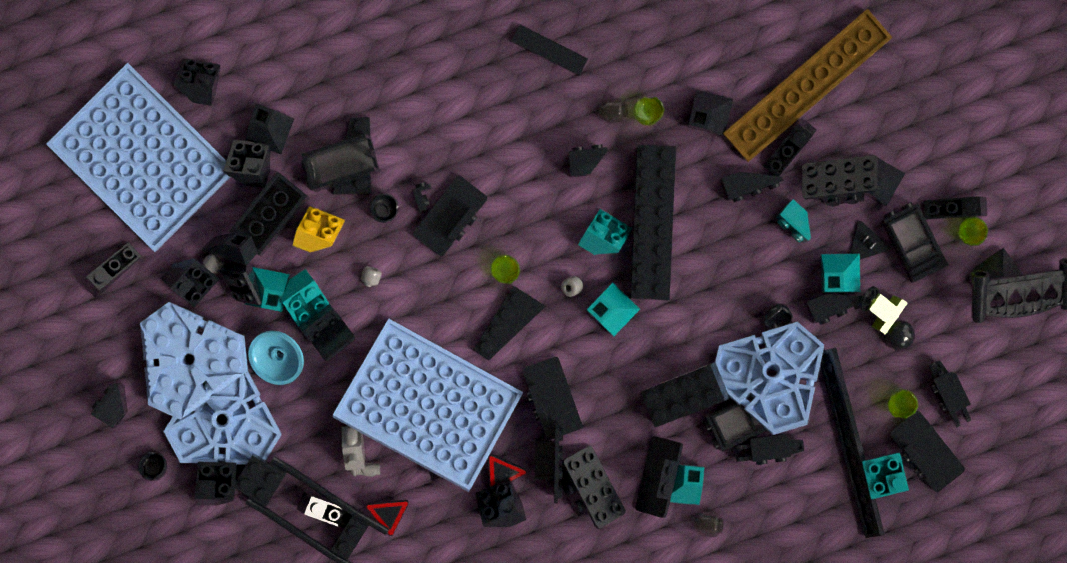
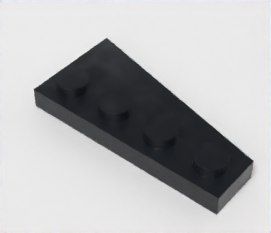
[333,117,372,195]
[473,286,546,360]

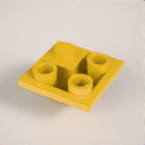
[292,206,345,252]

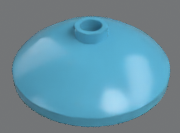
[248,331,304,385]

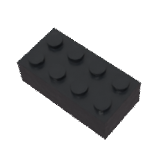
[229,172,310,257]
[641,362,730,428]

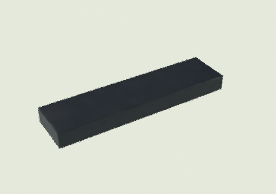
[512,24,588,76]

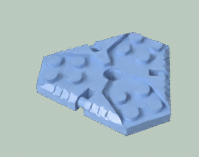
[140,302,248,420]
[715,322,824,435]
[164,371,282,464]

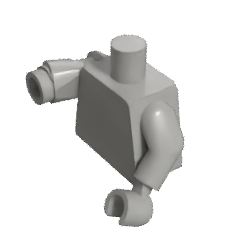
[342,426,380,477]

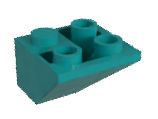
[776,199,811,243]
[578,209,632,255]
[821,254,860,293]
[244,267,290,312]
[281,269,329,327]
[586,283,640,337]
[862,453,909,499]
[670,464,704,505]

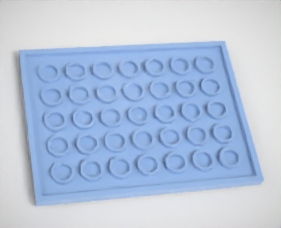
[47,63,230,252]
[332,319,523,492]

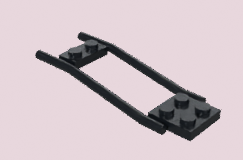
[235,453,389,563]

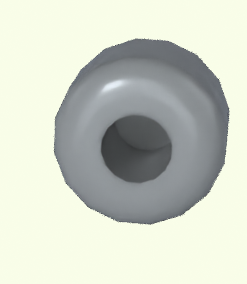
[203,254,225,274]
[361,266,382,287]
[561,276,583,297]

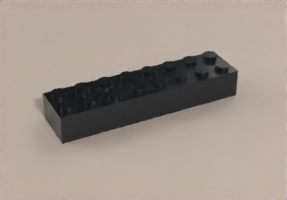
[630,145,676,301]

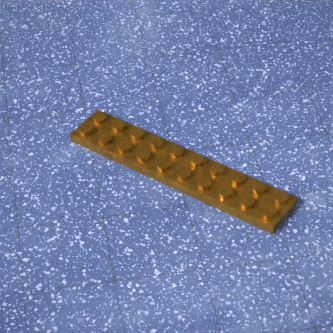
[723,9,893,162]

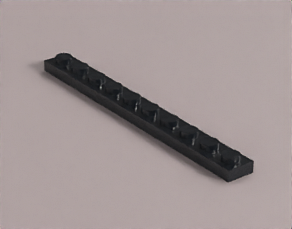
[820,347,885,538]

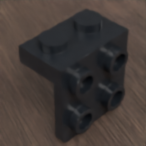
[299,304,355,361]

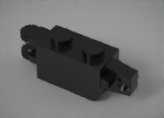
[929,360,971,428]
[735,434,804,465]

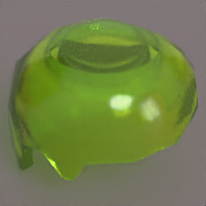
[633,97,664,126]
[959,217,988,246]
[491,255,520,284]
[888,389,918,419]

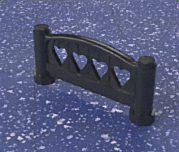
[970,258,1067,323]

